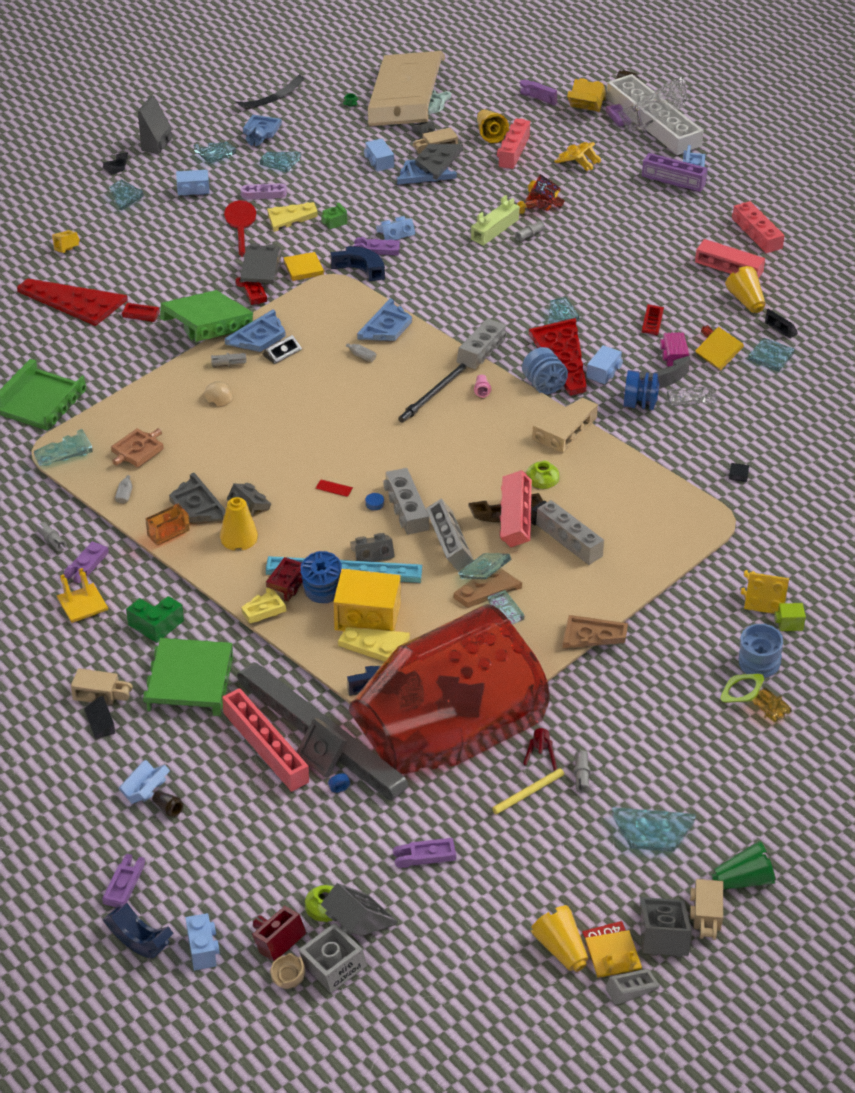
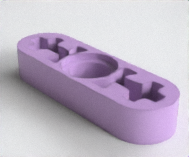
[241,183,287,199]

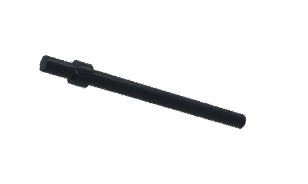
[398,363,466,423]

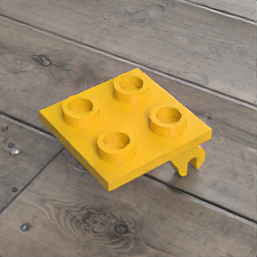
[554,142,601,171]
[57,568,108,623]
[741,570,789,614]
[585,930,642,978]

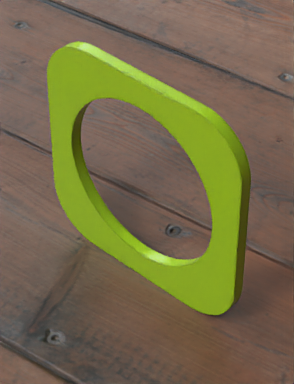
[720,674,764,703]

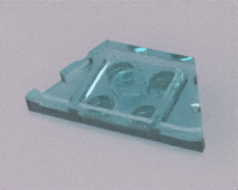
[612,807,696,852]

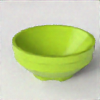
[526,460,560,489]
[305,885,334,922]

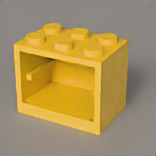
[333,569,401,631]

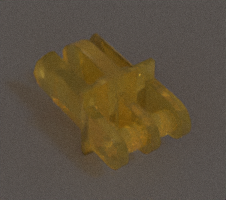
[751,687,792,722]

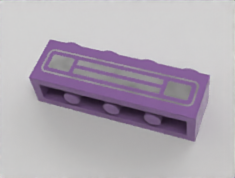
[642,153,708,192]

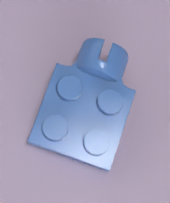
[243,115,282,146]

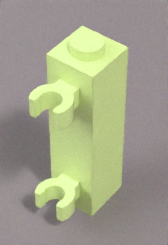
[471,195,520,246]

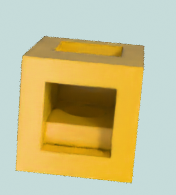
[52,230,80,253]

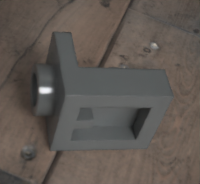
[411,121,436,139]

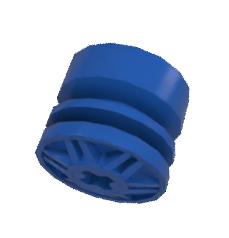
[623,370,659,410]
[301,551,342,603]

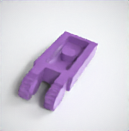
[520,79,557,106]
[354,237,400,255]
[64,541,109,583]
[392,838,456,868]
[102,854,145,907]

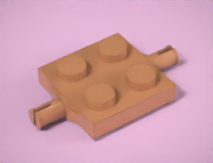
[111,428,164,467]

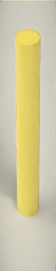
[492,768,564,815]

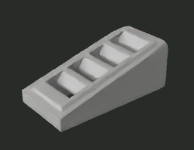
[606,969,660,1005]

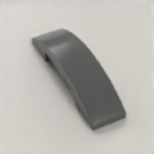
[639,356,690,389]

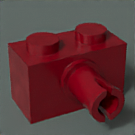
[252,905,307,962]

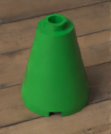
[711,841,776,890]

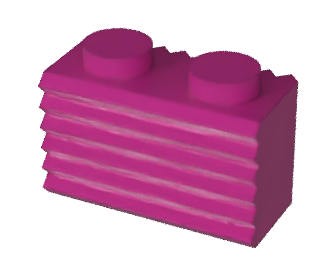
[660,332,689,366]

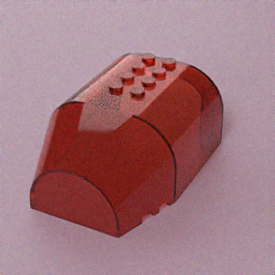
[348,604,550,774]

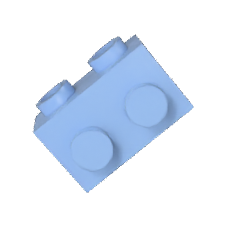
[683,145,706,167]
[376,216,415,240]
[119,760,170,804]

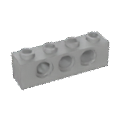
[457,318,507,369]
[383,468,429,535]
[426,498,474,571]
[536,500,604,565]

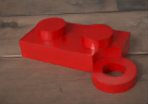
[235,277,267,305]

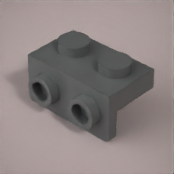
[227,483,271,516]
[350,533,395,562]

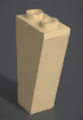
[532,398,598,453]

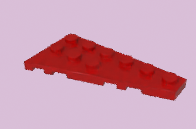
[17,278,128,326]
[529,318,587,396]

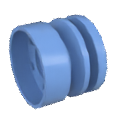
[522,347,568,394]
[739,624,783,678]

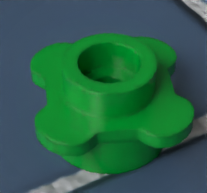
[343,93,358,107]

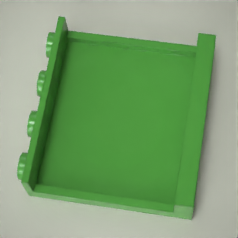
[160,290,253,342]
[0,359,86,431]
[143,638,233,717]

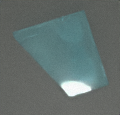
[193,142,236,164]
[260,152,301,172]
[110,179,144,211]
[548,297,580,324]

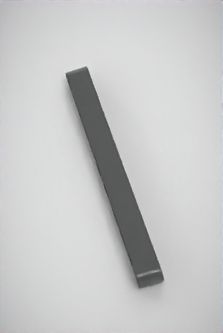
[237,662,408,801]

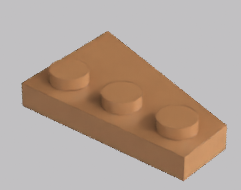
[453,564,522,608]
[563,615,628,649]

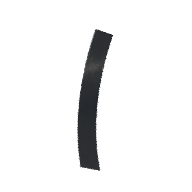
[234,74,305,107]

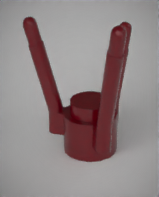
[523,728,557,771]

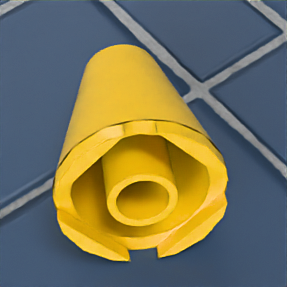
[477,109,509,143]
[725,266,766,313]
[220,497,258,550]
[530,905,588,972]

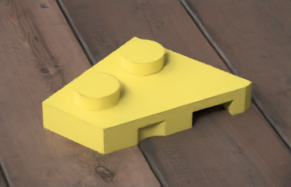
[241,588,286,624]

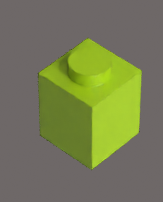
[774,603,806,631]

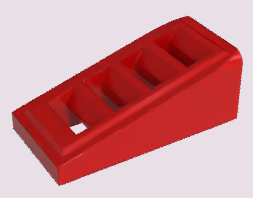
[641,304,664,335]

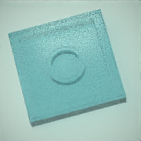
[748,338,795,372]
[458,553,512,579]

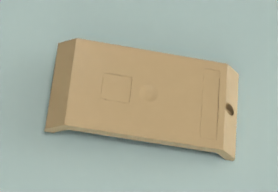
[368,51,445,126]

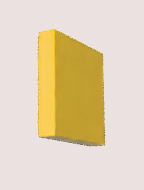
[283,252,324,281]
[695,326,744,371]

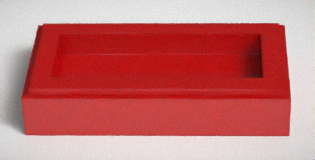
[122,303,160,322]

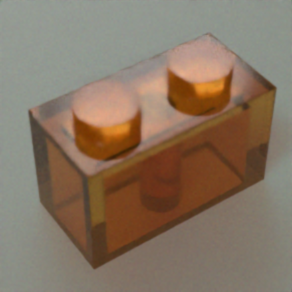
[145,503,190,546]

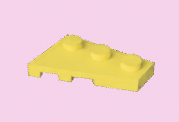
[267,202,318,232]
[338,627,410,665]

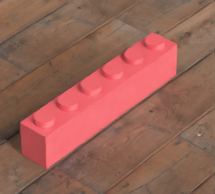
[222,688,309,792]

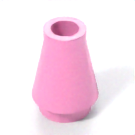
[474,375,491,398]

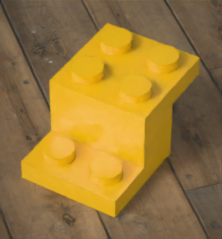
[567,78,607,112]

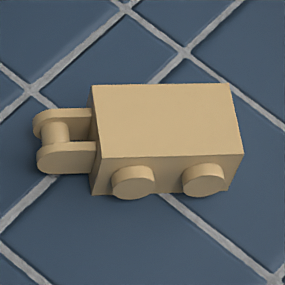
[413,127,458,154]
[71,668,133,706]
[690,879,723,940]

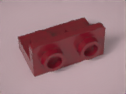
[266,557,303,602]

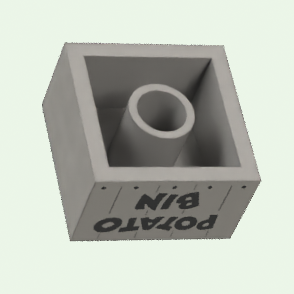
[299,923,367,993]

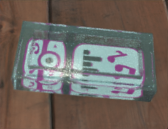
[488,590,525,626]

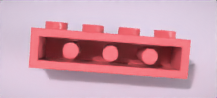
[497,118,530,169]
[732,201,785,253]
[695,239,765,278]
[500,470,532,548]

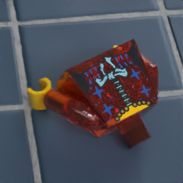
[517,174,565,214]

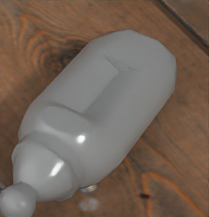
[346,343,377,362]
[115,475,132,504]

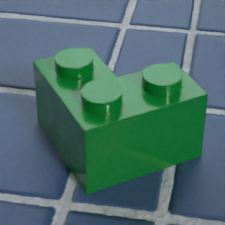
[126,596,184,643]

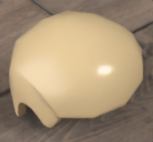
[204,381,233,407]
[270,953,305,989]

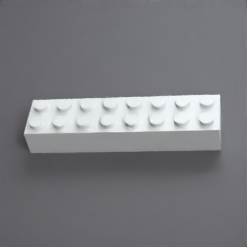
[606,74,704,155]

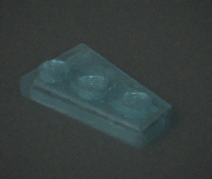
[34,429,93,466]

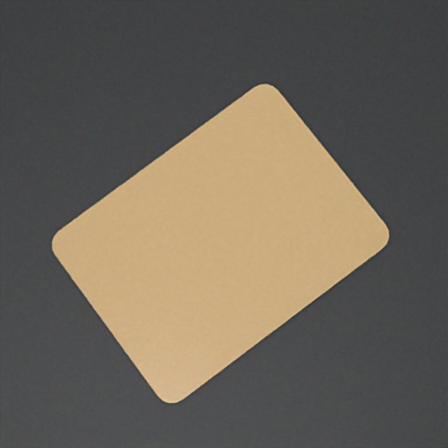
[31,274,736,756]

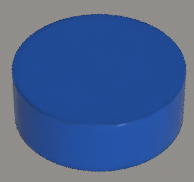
[365,493,384,510]
[328,774,350,793]

